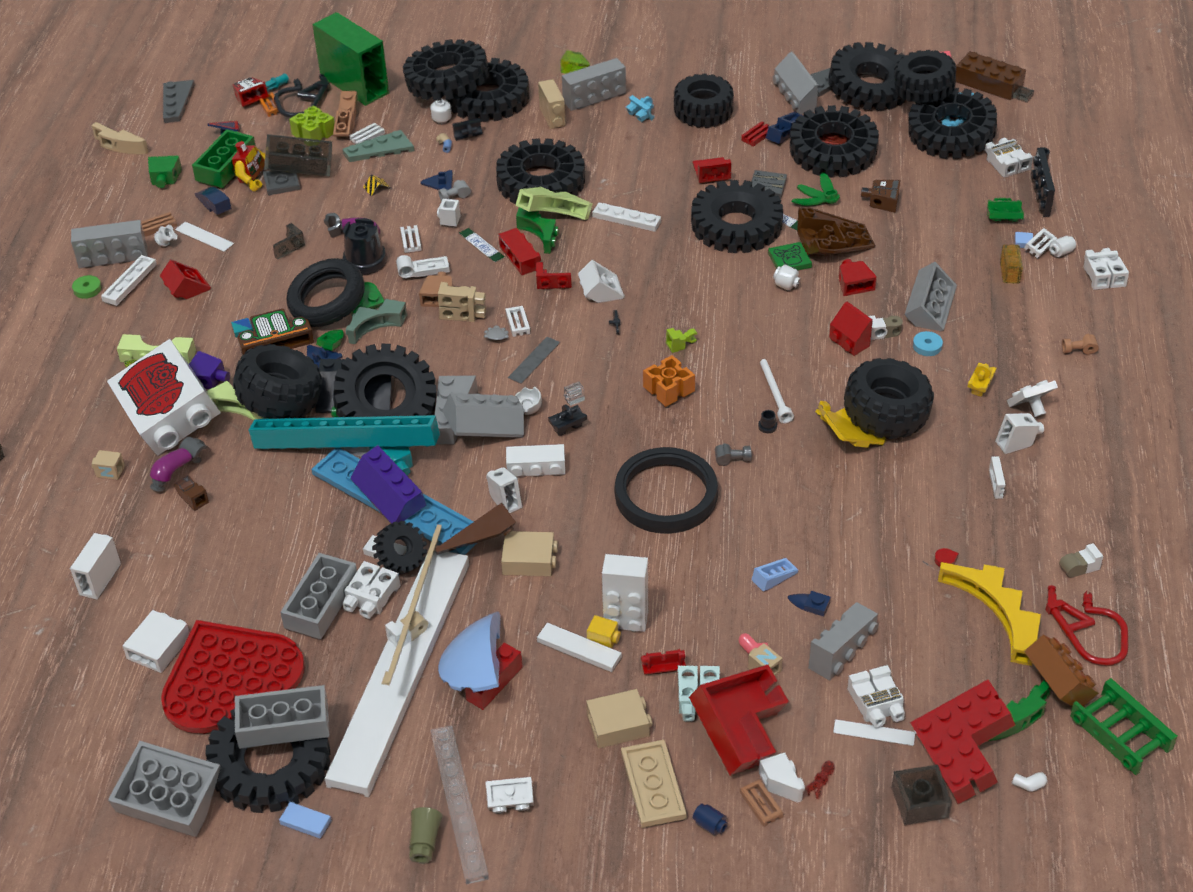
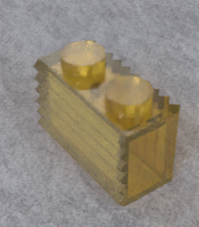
[1000,244,1023,284]

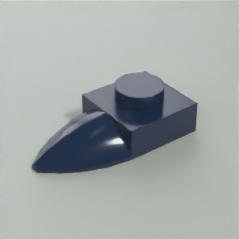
[787,591,831,617]

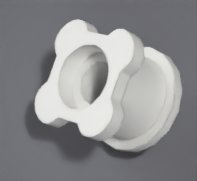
[154,225,178,247]

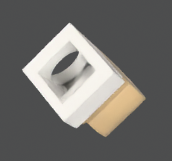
[385,610,428,647]

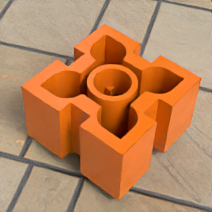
[643,355,695,407]

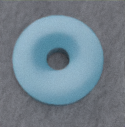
[913,331,943,356]

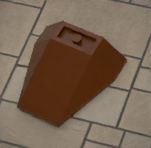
[797,207,876,256]

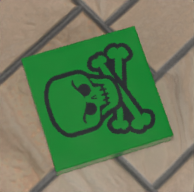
[768,242,812,271]

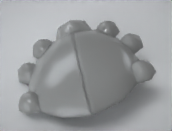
[484,325,509,340]

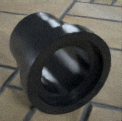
[758,410,777,434]

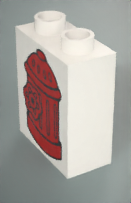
[107,339,221,456]

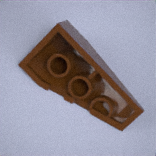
[435,503,516,555]

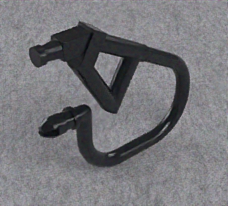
[274,74,330,118]

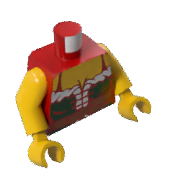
[232,141,280,191]

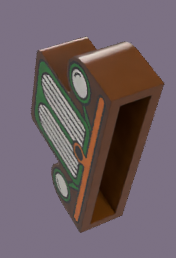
[238,308,314,356]

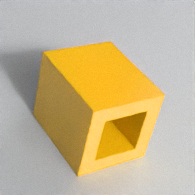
[587,615,621,649]

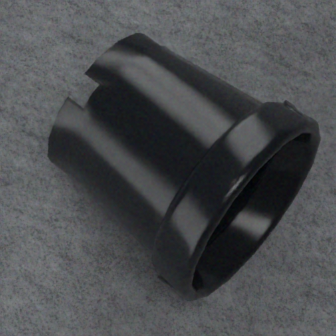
[342,218,387,275]

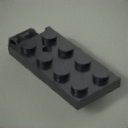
[1031,147,1055,217]

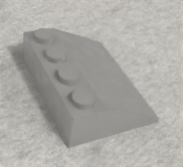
[108,741,221,837]

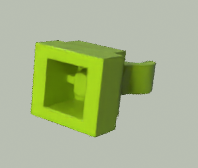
[666,328,698,353]

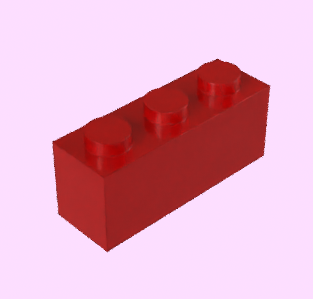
[498,228,541,276]
[465,642,523,710]

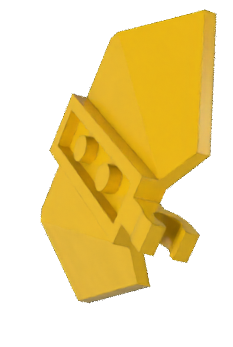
[815,401,886,448]

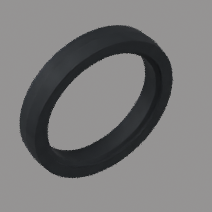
[614,447,718,534]

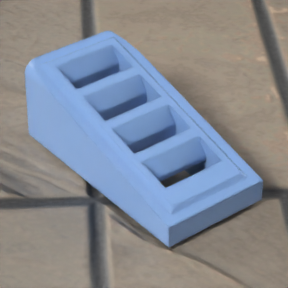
[752,558,798,591]

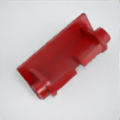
[641,648,686,675]

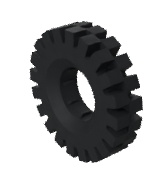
[403,39,489,101]
[828,42,906,111]
[446,58,529,122]
[908,88,997,159]
[790,105,879,178]
[496,138,585,204]
[691,180,783,253]

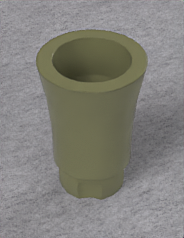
[409,807,443,864]

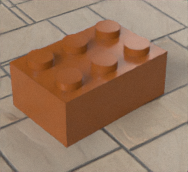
[1024,634,1099,707]

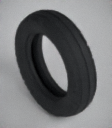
[286,258,365,327]

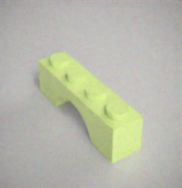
[117,334,196,364]

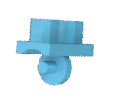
[626,95,655,122]

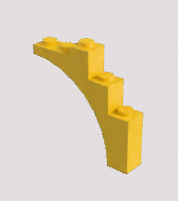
[938,562,1041,666]

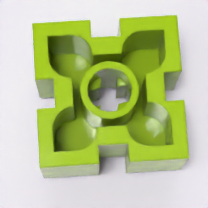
[289,105,335,147]

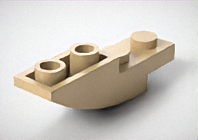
[92,122,148,155]

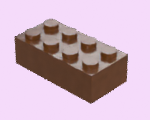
[956,51,1026,100]

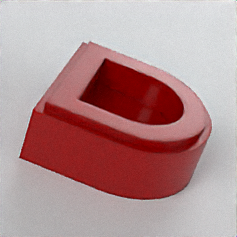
[934,548,959,567]

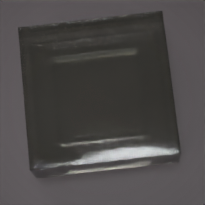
[1013,86,1034,103]

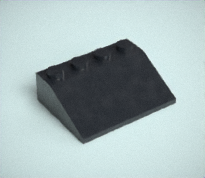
[315,359,395,413]

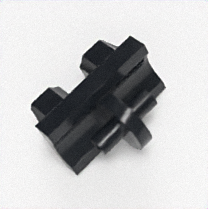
[452,118,483,140]
[548,404,587,436]

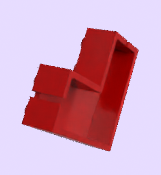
[689,664,789,776]
[910,679,1015,804]

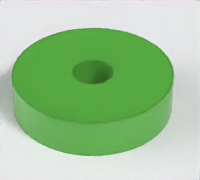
[72,275,102,299]

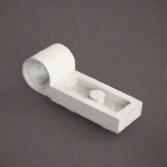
[396,255,450,278]

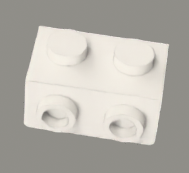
[486,777,534,813]

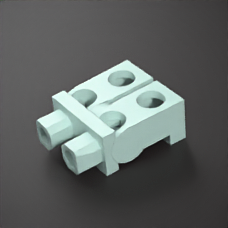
[678,666,720,721]

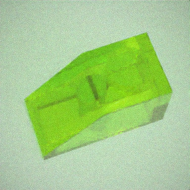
[560,50,590,74]

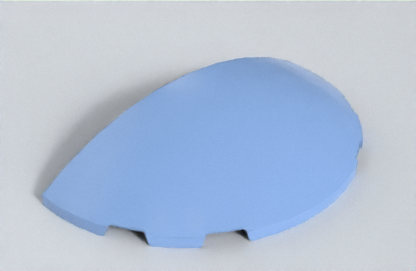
[438,612,500,692]

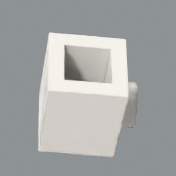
[437,199,461,226]

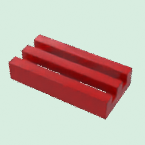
[741,121,769,147]

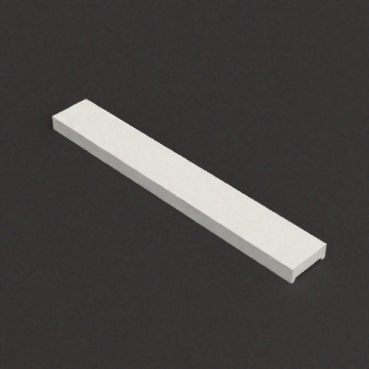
[325,551,469,797]

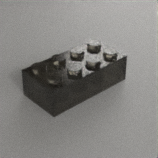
[264,134,332,177]

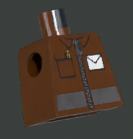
[861,180,901,213]

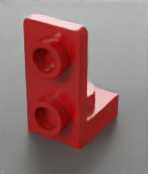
[536,262,572,289]

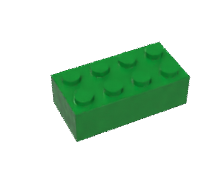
[192,129,256,188]

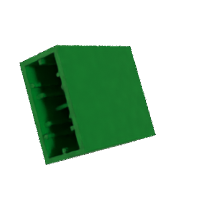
[312,12,390,106]

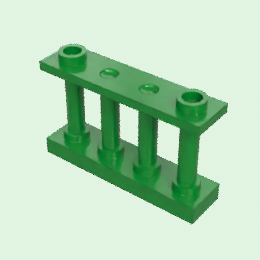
[1070,678,1178,775]

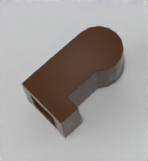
[174,475,209,511]

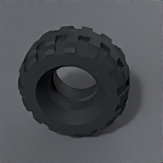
[233,344,322,419]
[844,358,934,439]

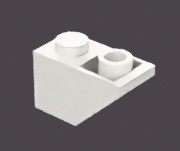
[759,753,805,802]

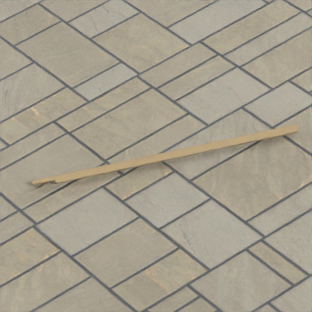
[381,524,442,686]

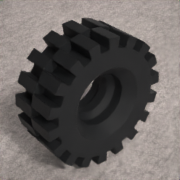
[372,521,427,575]

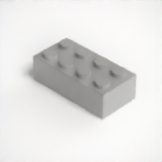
[562,58,626,111]
[71,220,148,268]
[280,553,357,639]
[235,685,329,748]

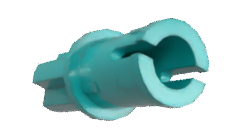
[265,73,289,91]

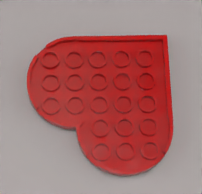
[161,620,305,734]

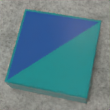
[231,318,252,338]

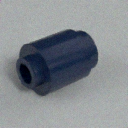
[692,803,728,836]

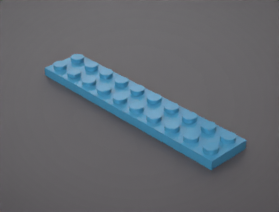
[312,448,477,555]

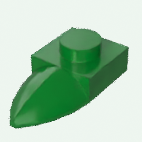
[316,330,344,351]

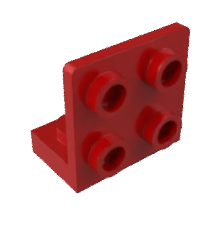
[692,157,732,183]

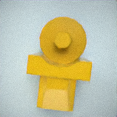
[967,363,997,397]

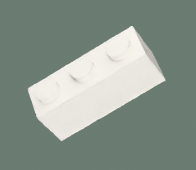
[506,444,565,477]

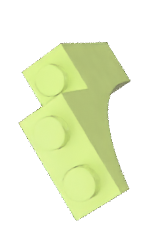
[516,187,592,220]
[207,381,271,420]

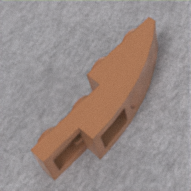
[333,91,357,136]

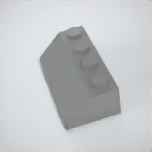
[773,52,818,115]
[904,262,957,331]
[443,393,524,438]

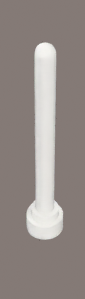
[760,359,794,423]

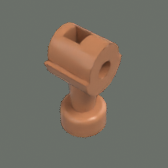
[1062,333,1099,355]

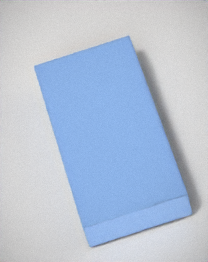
[279,802,331,839]

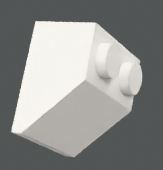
[578,260,624,303]

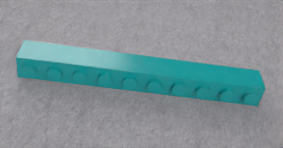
[248,415,440,449]

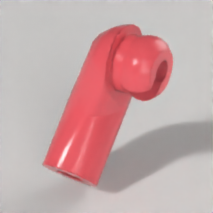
[739,633,768,653]

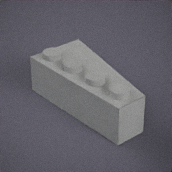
[435,376,478,445]
[809,602,879,680]

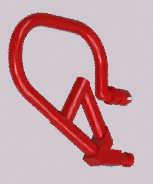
[1045,585,1128,666]

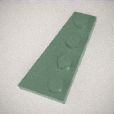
[342,130,414,162]

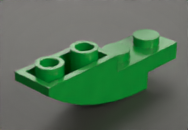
[986,680,1051,742]

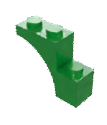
[516,207,559,254]

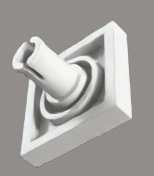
[1007,380,1058,417]

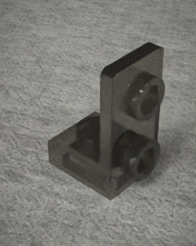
[273,223,305,259]

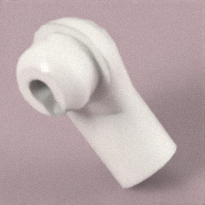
[1012,772,1047,792]

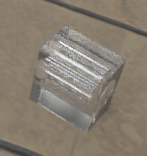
[564,382,585,406]

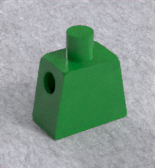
[148,156,182,188]

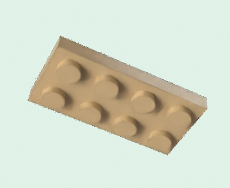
[621,740,686,828]

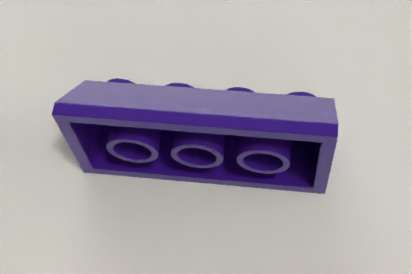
[350,445,427,523]

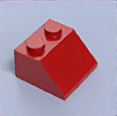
[160,259,211,299]
[829,301,873,356]

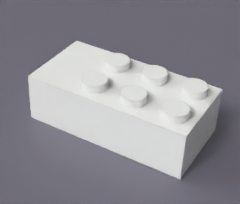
[602,554,648,632]

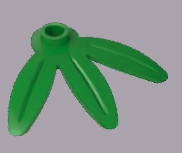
[791,173,840,205]

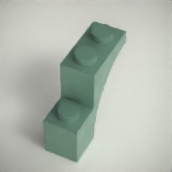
[346,299,407,344]

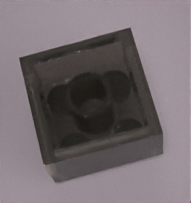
[891,764,952,825]

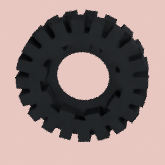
[333,343,436,417]
[205,708,331,813]

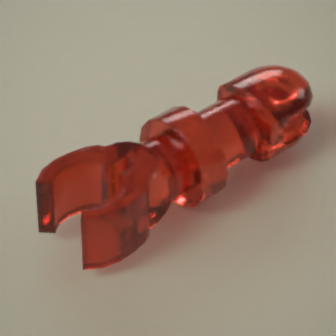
[806,760,835,799]

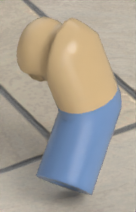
[436,133,452,153]

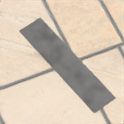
[508,337,560,383]

